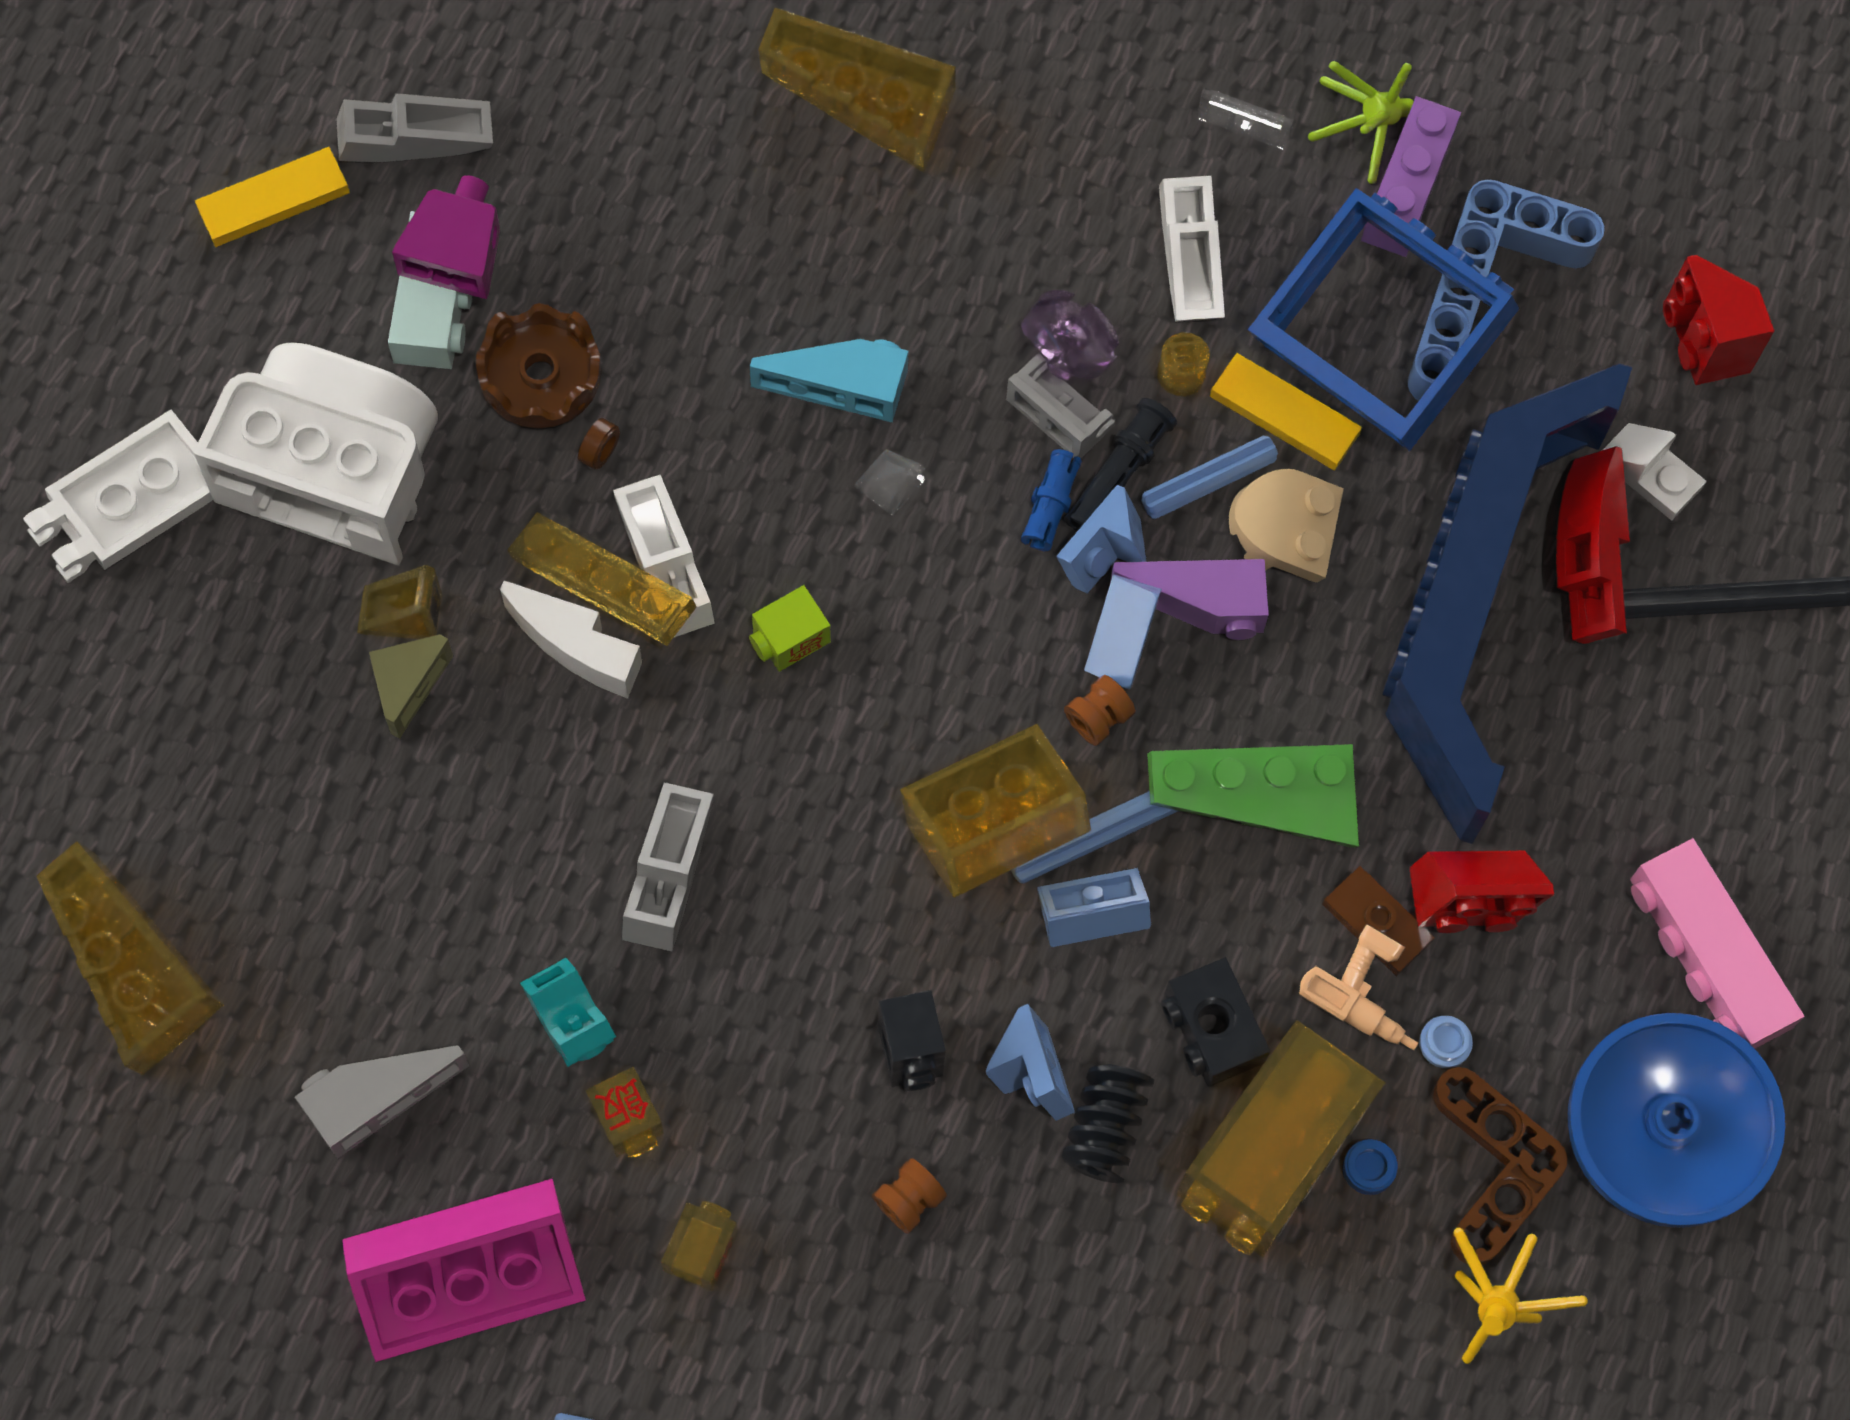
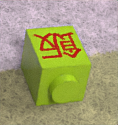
[749,585,831,672]

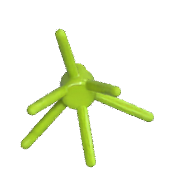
[1308,61,1413,184]

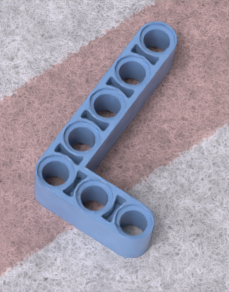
[1408,180,1604,400]

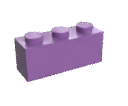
[1361,96,1461,257]

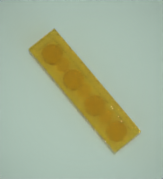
[507,512,697,646]

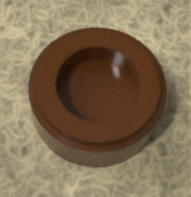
[578,418,620,470]

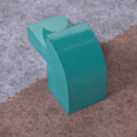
[520,958,616,1067]

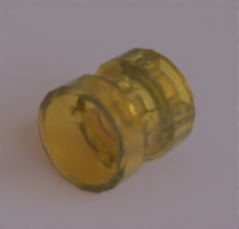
[1157,332,1210,397]

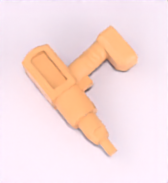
[1299,925,1419,1050]

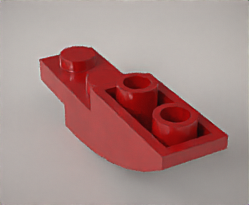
[1556,446,1630,644]

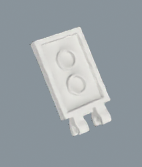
[23,410,213,583]

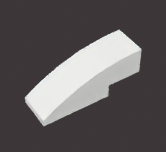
[1159,176,1225,322]
[613,475,715,640]
[500,581,642,699]

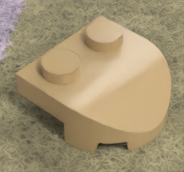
[1229,469,1344,582]

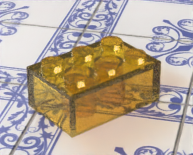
[900,724,1091,898]

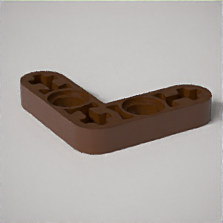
[1433,1067,1567,1265]

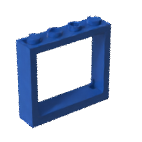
[1248,188,1519,451]

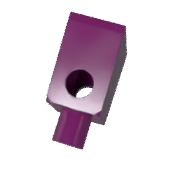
[392,175,500,300]

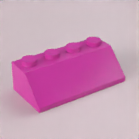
[342,1179,586,1362]

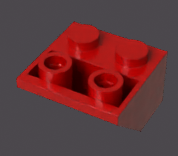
[1663,255,1774,385]
[1409,850,1554,933]

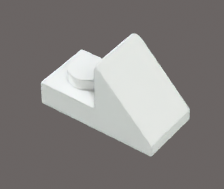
[1603,423,1707,520]

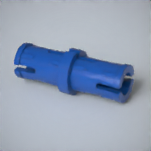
[1021,449,1082,551]

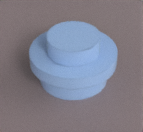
[1419,1016,1473,1068]

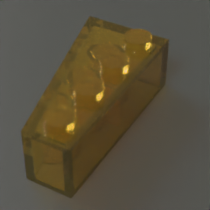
[758,8,956,173]
[36,841,224,1075]

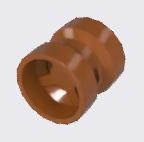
[1064,675,1136,746]
[872,1158,947,1234]

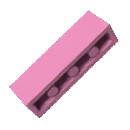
[1630,838,1805,1049]

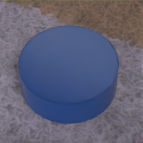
[1343,1139,1398,1195]

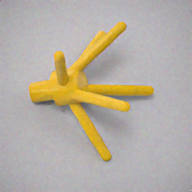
[1454,1228,1588,1364]

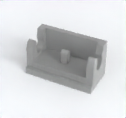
[1006,353,1115,459]

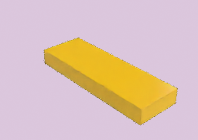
[194,147,350,247]
[1209,353,1362,471]

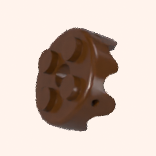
[476,303,602,429]

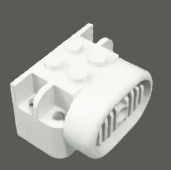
[193,343,438,566]

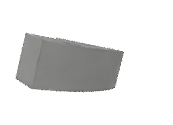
[336,93,493,162]
[622,783,714,951]

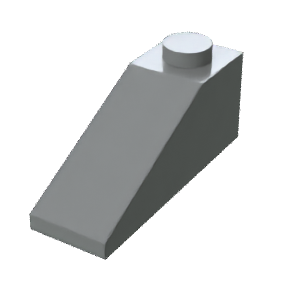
[295,1045,469,1159]

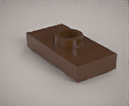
[1322,866,1435,977]

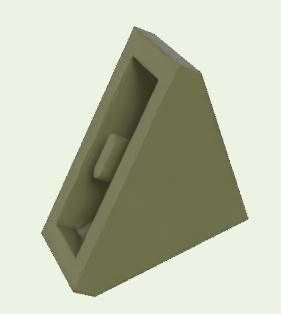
[369,634,453,739]

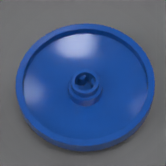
[1568,1013,1785,1228]

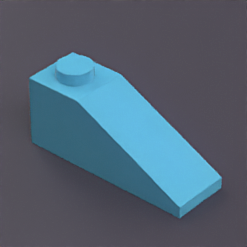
[750,339,908,422]

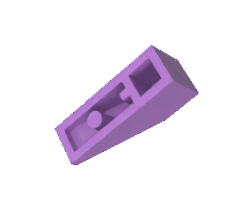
[1110,559,1269,640]

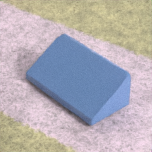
[1084,574,1162,690]
[1037,868,1151,947]

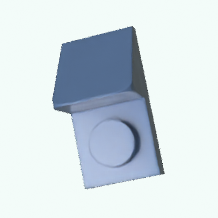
[1056,485,1147,594]
[986,1004,1075,1121]

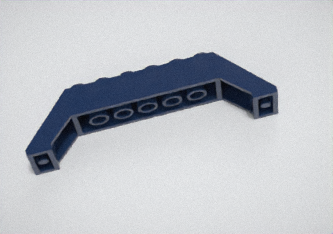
[1382,363,1632,844]

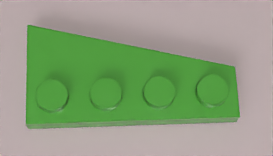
[1147,744,1359,848]

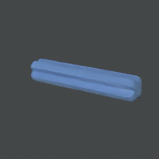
[1141,435,1278,519]

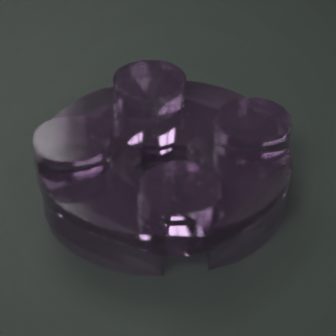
[1021,290,1119,380]

